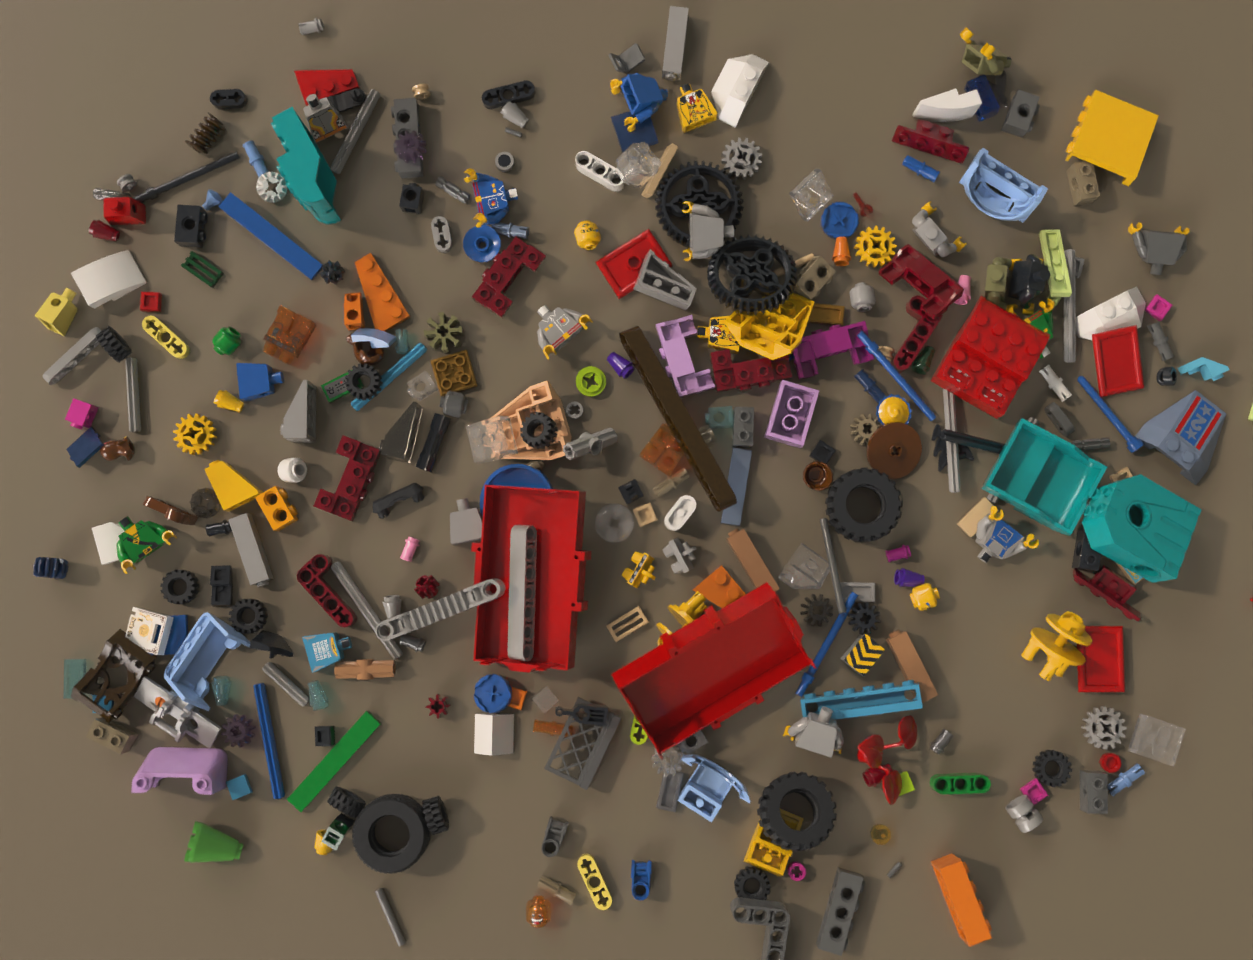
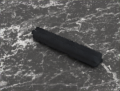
[940,429,1005,454]

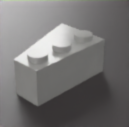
[633,249,697,310]

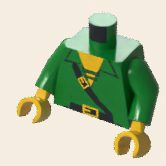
[116,516,177,574]

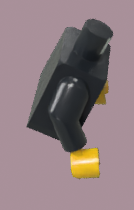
[1008,254,1050,315]

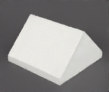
[474,714,514,756]

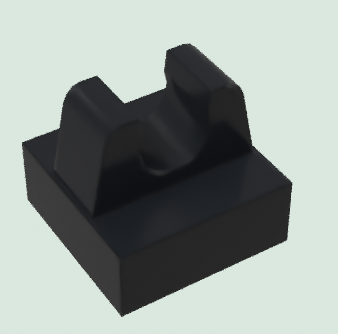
[618,479,644,505]

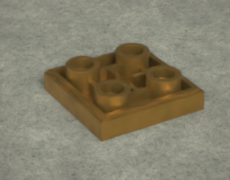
[430,350,478,396]

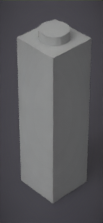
[662,6,689,81]
[228,513,274,588]

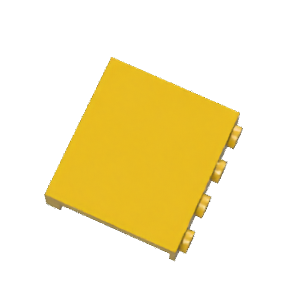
[1066,89,1159,187]

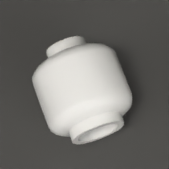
[278,458,307,483]

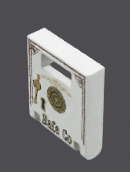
[125,607,174,655]

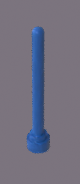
[1077,376,1144,453]

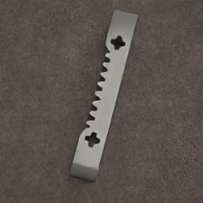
[375,578,505,641]

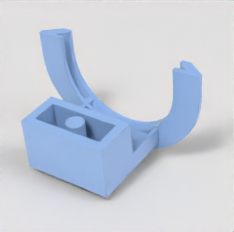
[678,754,751,822]

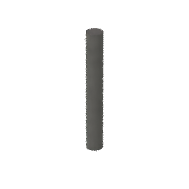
[375,888,406,946]

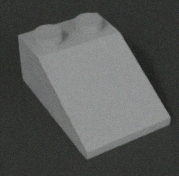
[280,380,316,443]

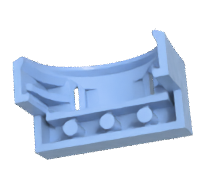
[959,148,1048,223]

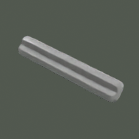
[262,662,310,706]

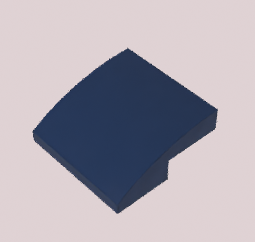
[611,111,659,154]

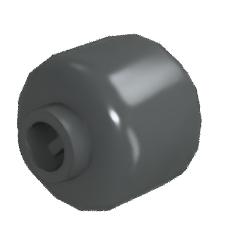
[439,391,468,417]

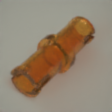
[533,719,573,737]

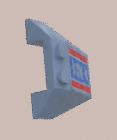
[1135,390,1226,485]

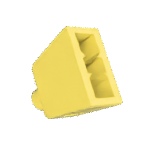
[35,288,77,336]

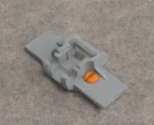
[134,676,221,749]

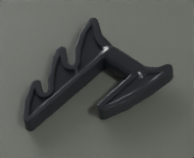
[931,424,974,472]

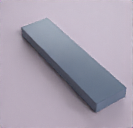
[721,447,752,526]

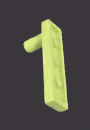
[1039,229,1072,306]

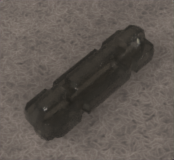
[93,188,132,200]

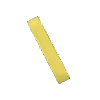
[142,316,190,359]
[578,854,612,910]

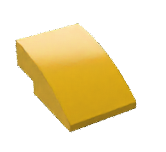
[743,809,804,877]

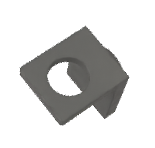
[609,43,646,74]

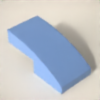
[351,328,396,348]

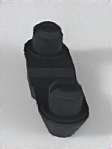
[319,88,366,112]
[373,483,425,519]

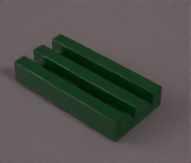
[181,251,224,288]

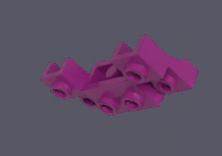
[793,321,874,380]

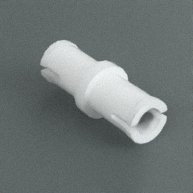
[1039,365,1072,402]

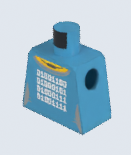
[302,632,352,673]

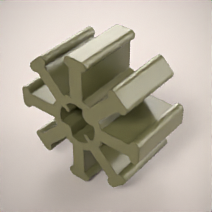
[424,312,464,354]

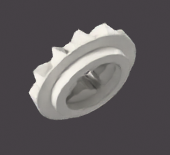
[256,172,287,202]

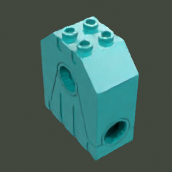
[1082,474,1202,583]

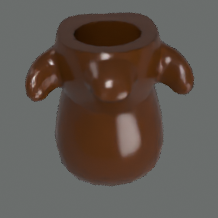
[100,436,134,461]

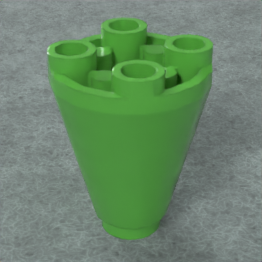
[184,821,243,863]

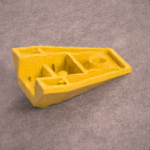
[725,293,814,360]

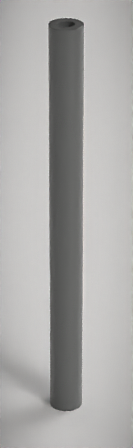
[820,518,846,614]

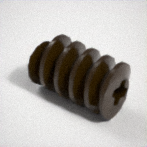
[185,112,226,154]

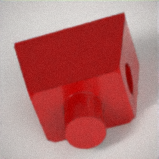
[103,197,146,225]

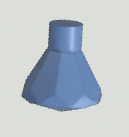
[202,189,223,211]

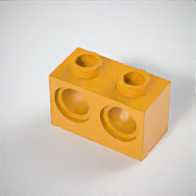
[255,486,298,532]

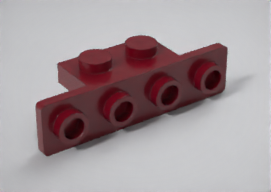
[892,119,969,164]
[1073,565,1141,622]

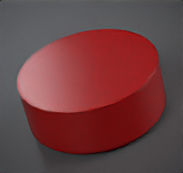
[1100,752,1121,773]

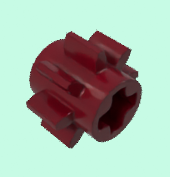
[414,575,440,599]
[425,694,451,719]

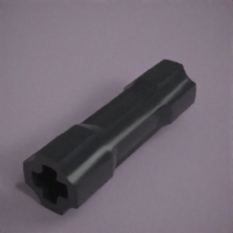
[415,413,451,473]

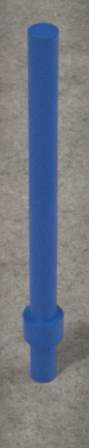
[857,331,936,421]
[795,592,859,697]

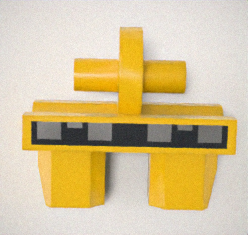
[622,551,656,589]

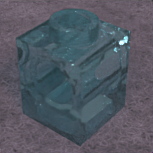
[705,406,734,429]

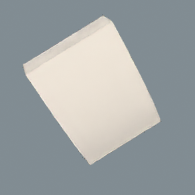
[912,89,982,122]
[71,250,147,309]

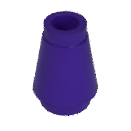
[607,352,635,379]
[894,568,925,587]

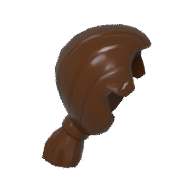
[346,333,384,366]

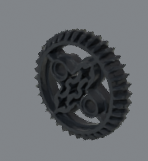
[655,160,744,248]
[707,234,797,315]

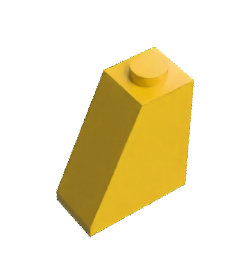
[204,460,263,512]

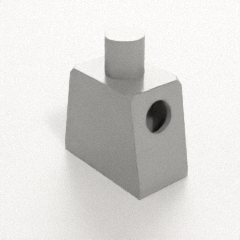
[450,498,483,545]

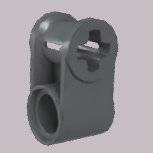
[541,816,569,857]

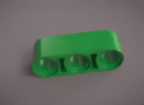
[930,773,991,794]

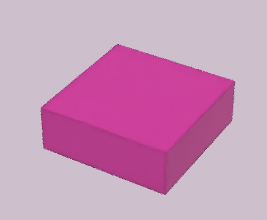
[1144,294,1173,321]
[1020,778,1049,806]

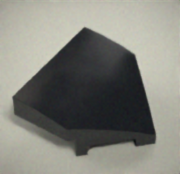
[250,630,293,659]

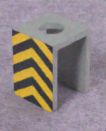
[840,634,885,676]

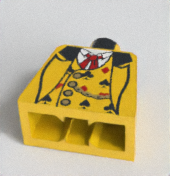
[677,84,717,133]
[697,316,739,354]

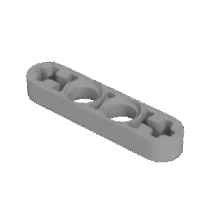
[43,327,101,385]

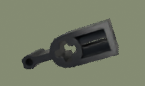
[555,703,608,726]

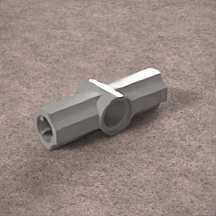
[563,428,618,460]

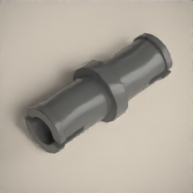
[1147,321,1174,361]

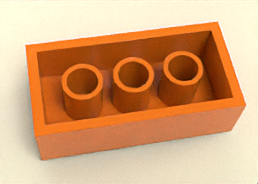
[930,853,992,947]

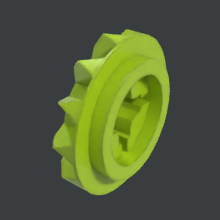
[576,366,606,397]

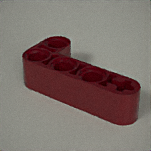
[891,295,943,373]
[297,554,357,627]

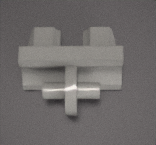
[662,538,697,574]

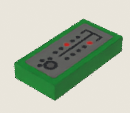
[321,369,364,403]

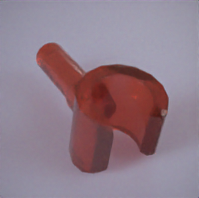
[853,192,873,217]

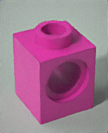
[65,398,99,430]

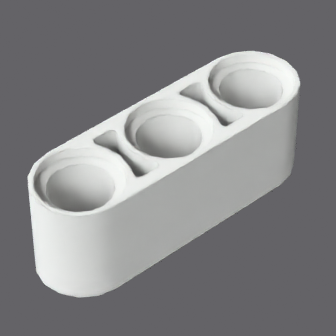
[575,151,625,192]

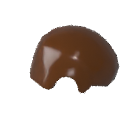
[803,461,833,491]

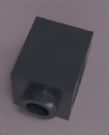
[399,183,424,214]

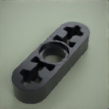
[482,80,535,109]

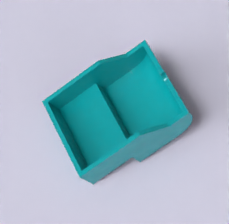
[271,107,341,224]
[981,418,1107,535]

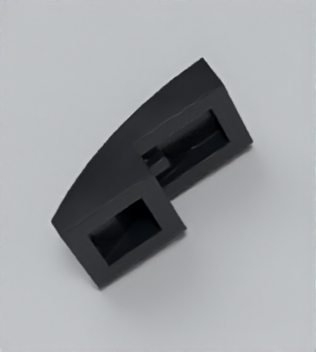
[210,565,233,607]

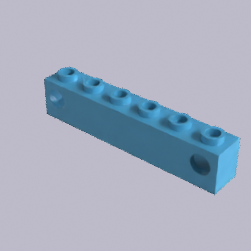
[800,680,923,720]

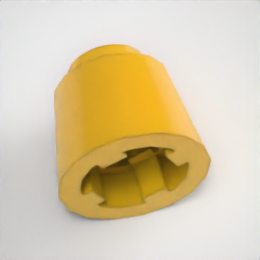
[314,830,332,855]

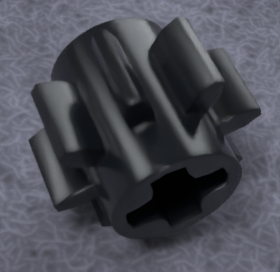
[320,260,345,285]

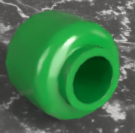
[212,327,241,355]

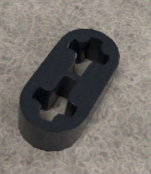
[210,89,248,110]

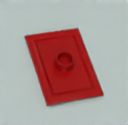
[595,229,673,299]
[1092,325,1145,397]
[1077,626,1125,692]

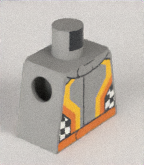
[303,94,348,143]

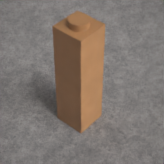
[726,528,780,592]
[885,629,938,703]

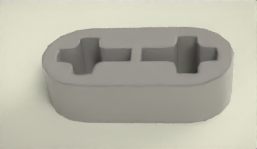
[431,216,452,253]

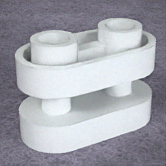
[664,495,696,531]

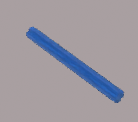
[253,683,285,799]

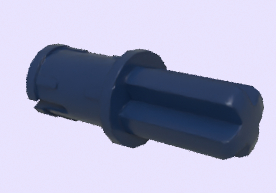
[854,369,886,404]

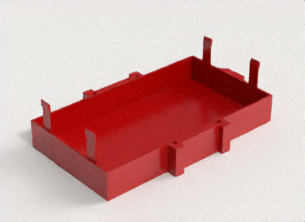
[471,485,592,673]
[611,582,816,760]

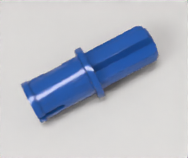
[902,155,940,183]

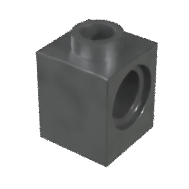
[677,730,708,755]

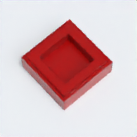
[140,292,162,312]

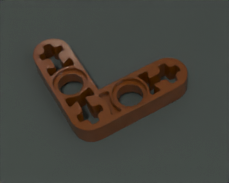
[143,496,198,526]

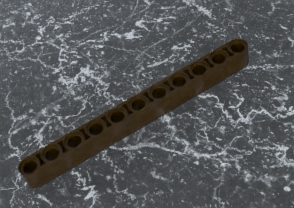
[619,326,737,512]

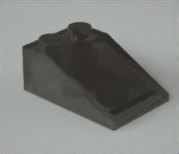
[379,402,423,463]

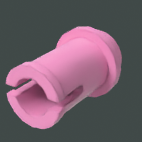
[400,536,420,562]

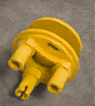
[656,591,708,646]
[1021,611,1092,681]

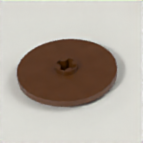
[867,422,922,479]

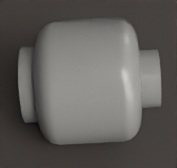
[849,282,876,312]

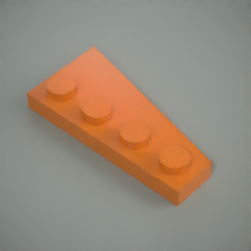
[355,253,410,332]

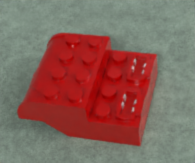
[930,296,1050,419]

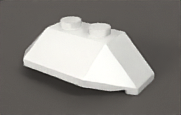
[711,54,769,128]
[1076,287,1146,341]

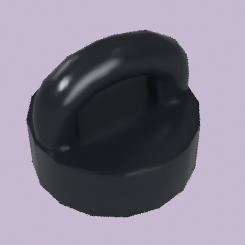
[1156,367,1177,386]

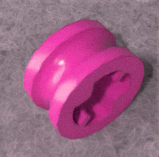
[787,861,806,881]

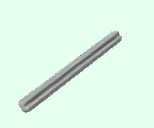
[1064,249,1076,363]
[943,389,961,493]
[331,562,403,660]

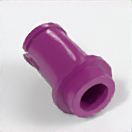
[885,545,911,563]

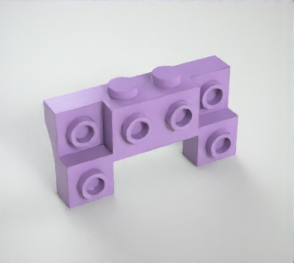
[656,315,715,398]

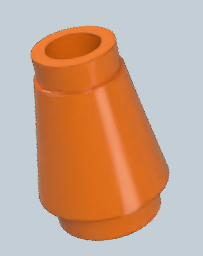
[832,237,851,266]

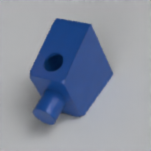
[236,363,284,402]

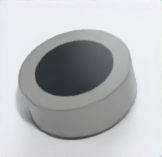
[495,152,514,172]

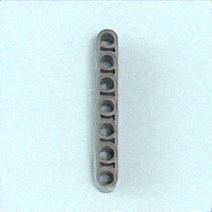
[507,525,537,661]

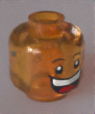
[526,895,551,928]

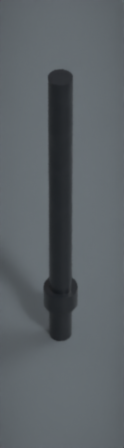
[133,151,240,202]

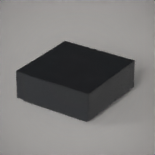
[809,440,836,464]
[314,725,335,746]

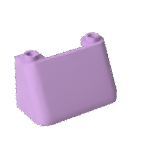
[131,747,228,795]

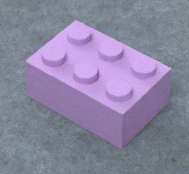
[764,380,819,448]

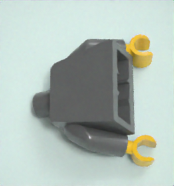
[1128,222,1190,275]

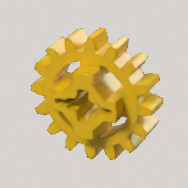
[854,225,897,268]
[173,413,217,455]

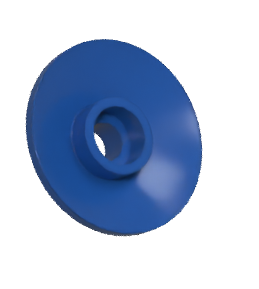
[463,225,501,262]

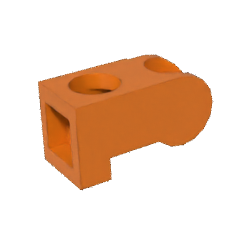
[344,292,365,330]

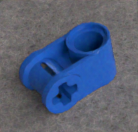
[631,860,651,900]

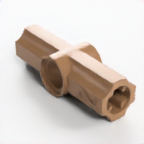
[334,659,396,680]

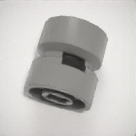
[1005,795,1043,833]

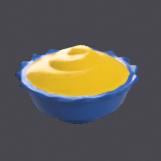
[876,394,912,425]

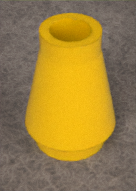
[214,390,245,413]

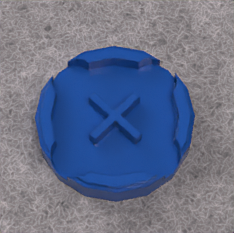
[821,202,859,240]
[474,674,512,713]

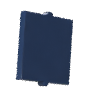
[66,427,104,468]

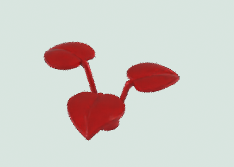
[857,715,918,805]

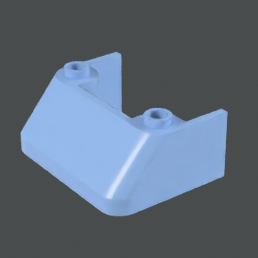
[164,612,250,711]

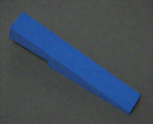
[218,192,322,280]

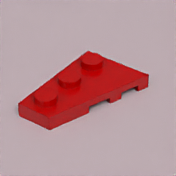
[294,69,360,106]

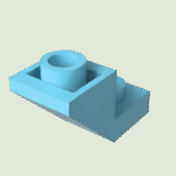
[1178,357,1230,381]

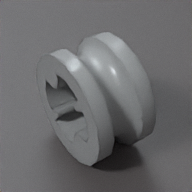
[117,174,137,192]
[566,401,583,419]

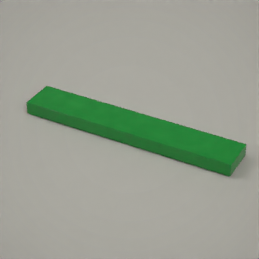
[287,711,381,813]

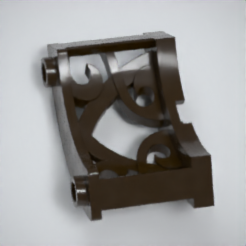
[71,629,157,723]

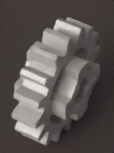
[721,137,762,180]
[1081,706,1127,750]

